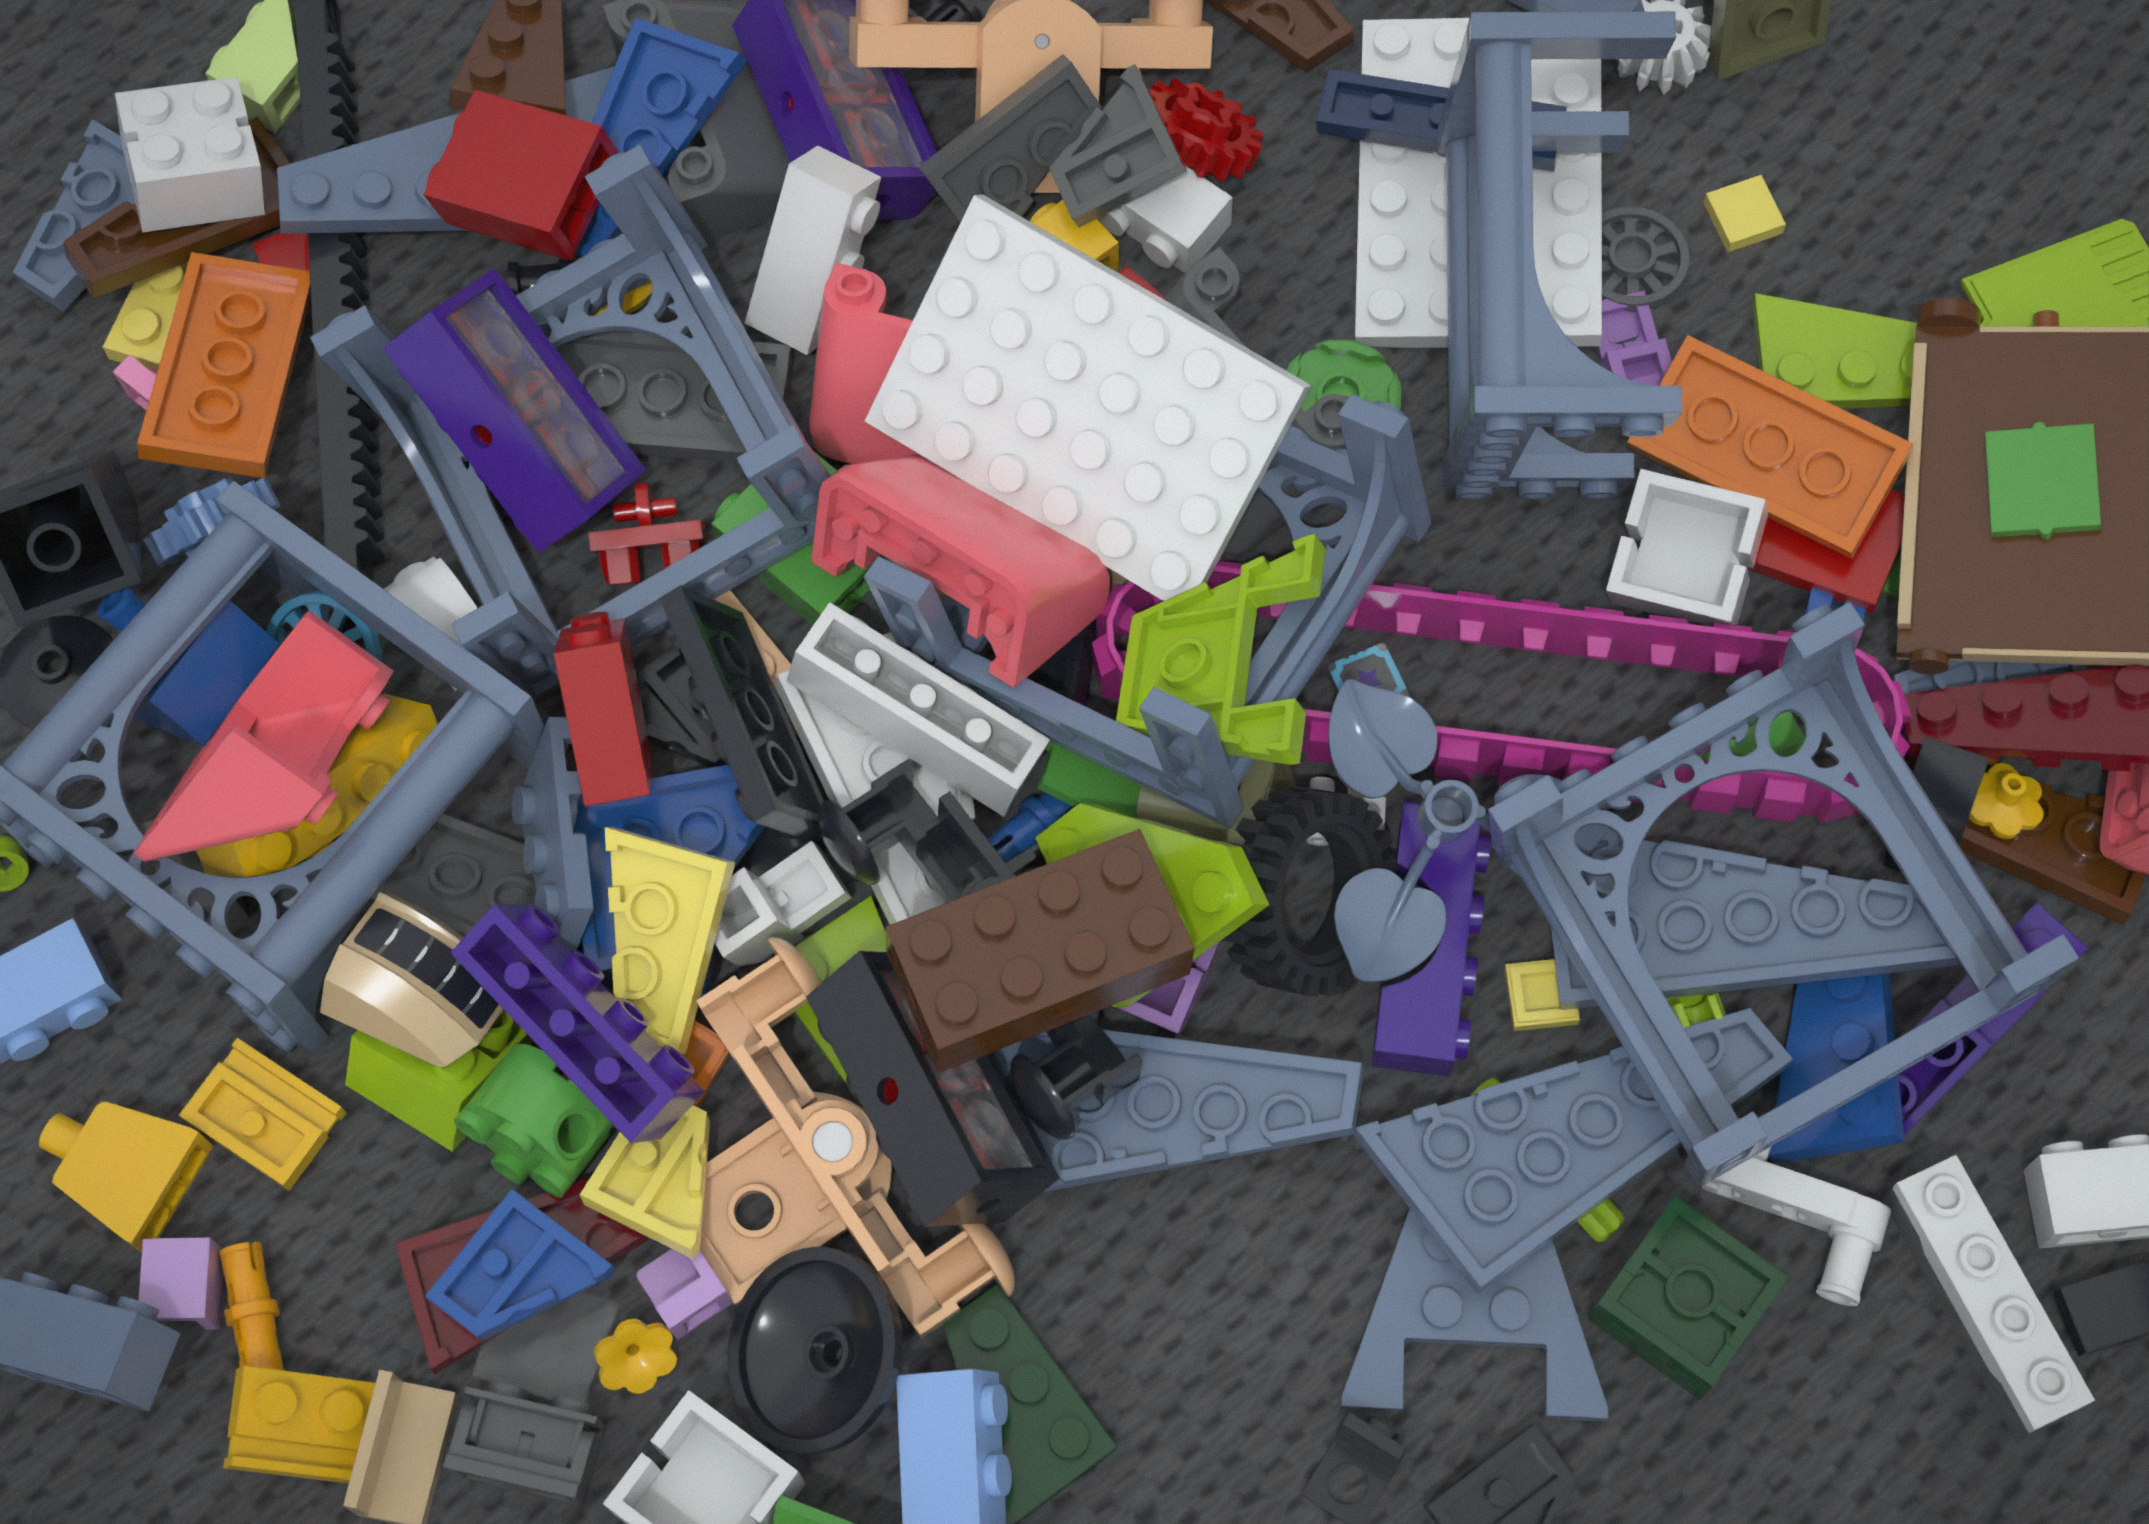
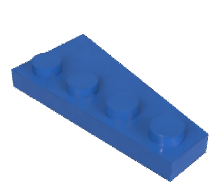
[1769,973,1905,1162]

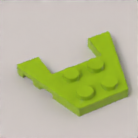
[1116,534,1326,765]

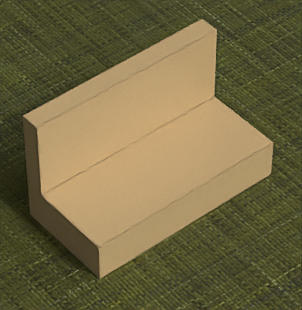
[343,1370,459,1524]

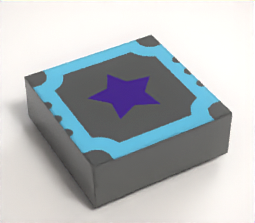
[1326,642,1410,698]

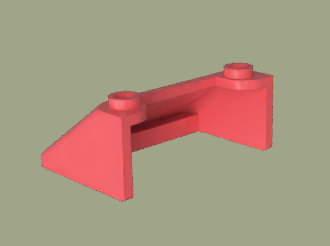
[133,612,393,862]

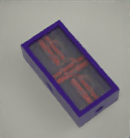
[732,0,937,220]
[382,268,647,553]

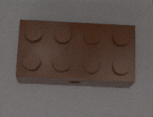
[885,829,1195,1074]

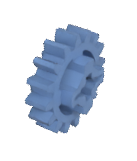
[143,477,281,568]

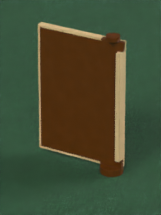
[1896,298,2149,675]

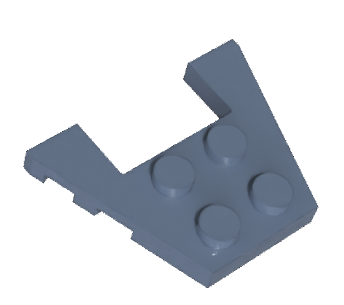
[1341,1209,1608,1422]

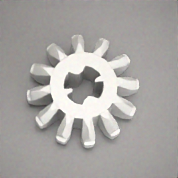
[1616,0,1711,96]

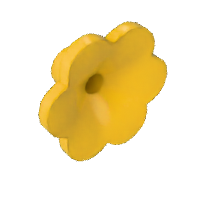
[1969,763,2044,839]
[594,1319,677,1394]

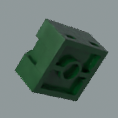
[1588,1196,1789,1400]

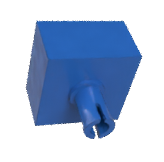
[97,580,280,745]

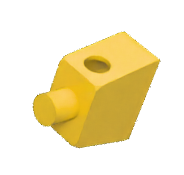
[39,1101,214,1253]

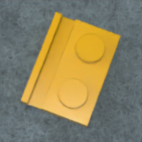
[179,1038,347,1191]
[223,1365,376,1483]

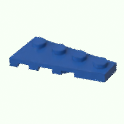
[574,17,748,258]

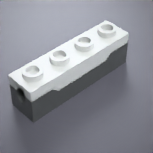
[1882,1155,2095,1442]

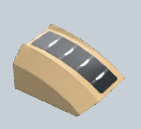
[320,892,503,1068]

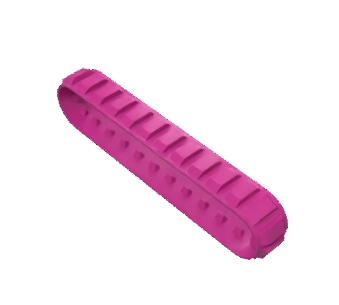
[1092,561,1912,823]

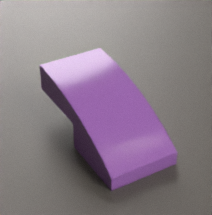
[1595,291,1672,386]

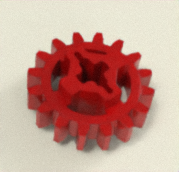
[1149,78,1264,181]

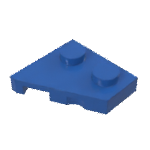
[425,1189,616,1341]

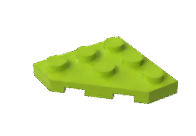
[1035,803,1270,1007]

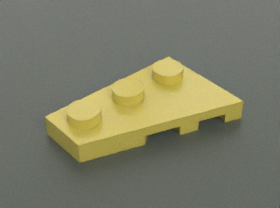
[605,827,735,1055]

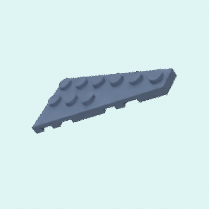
[277,66,615,234]
[1551,830,1960,1010]
[1353,1008,1793,1294]

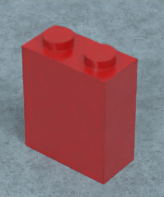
[423,90,619,261]
[554,612,654,806]

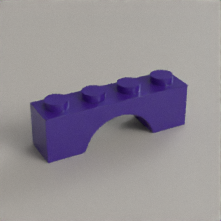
[1371,802,1491,1077]

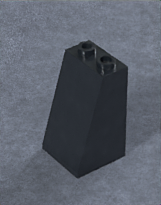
[0,450,142,627]

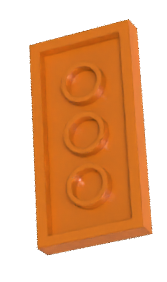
[137,252,311,478]
[1627,335,1913,559]

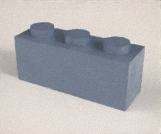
[0,1272,181,1411]

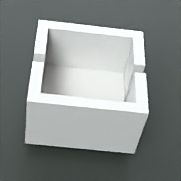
[115,77,265,233]
[1606,469,1768,627]
[603,1390,806,1524]

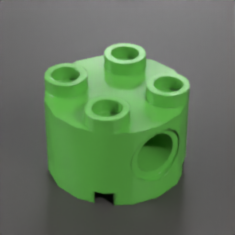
[454,1043,615,1198]

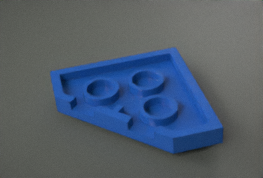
[573,765,765,980]

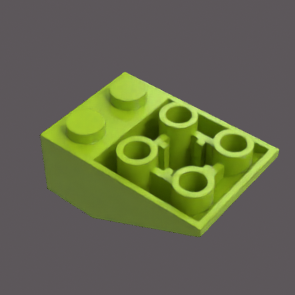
[345,1009,536,1152]

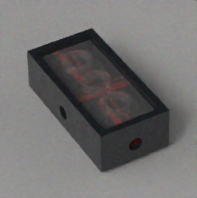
[806,951,1060,1227]

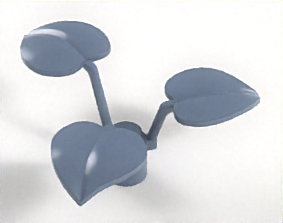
[1328,679,1611,982]

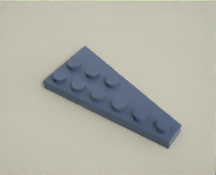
[993,1030,1364,1192]

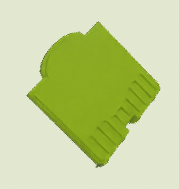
[1960,219,2149,327]

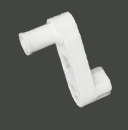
[1701,1147,1891,1306]

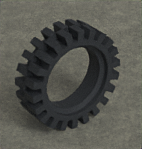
[1222,786,1397,997]

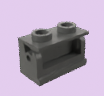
[443,1381,606,1507]

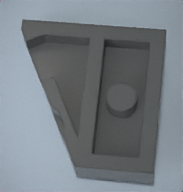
[1049,64,1187,227]

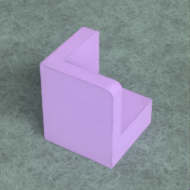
[138,1237,224,1330]
[636,1249,734,1340]

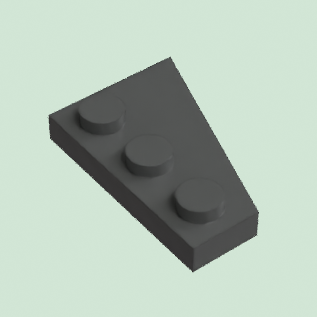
[918,54,1102,224]

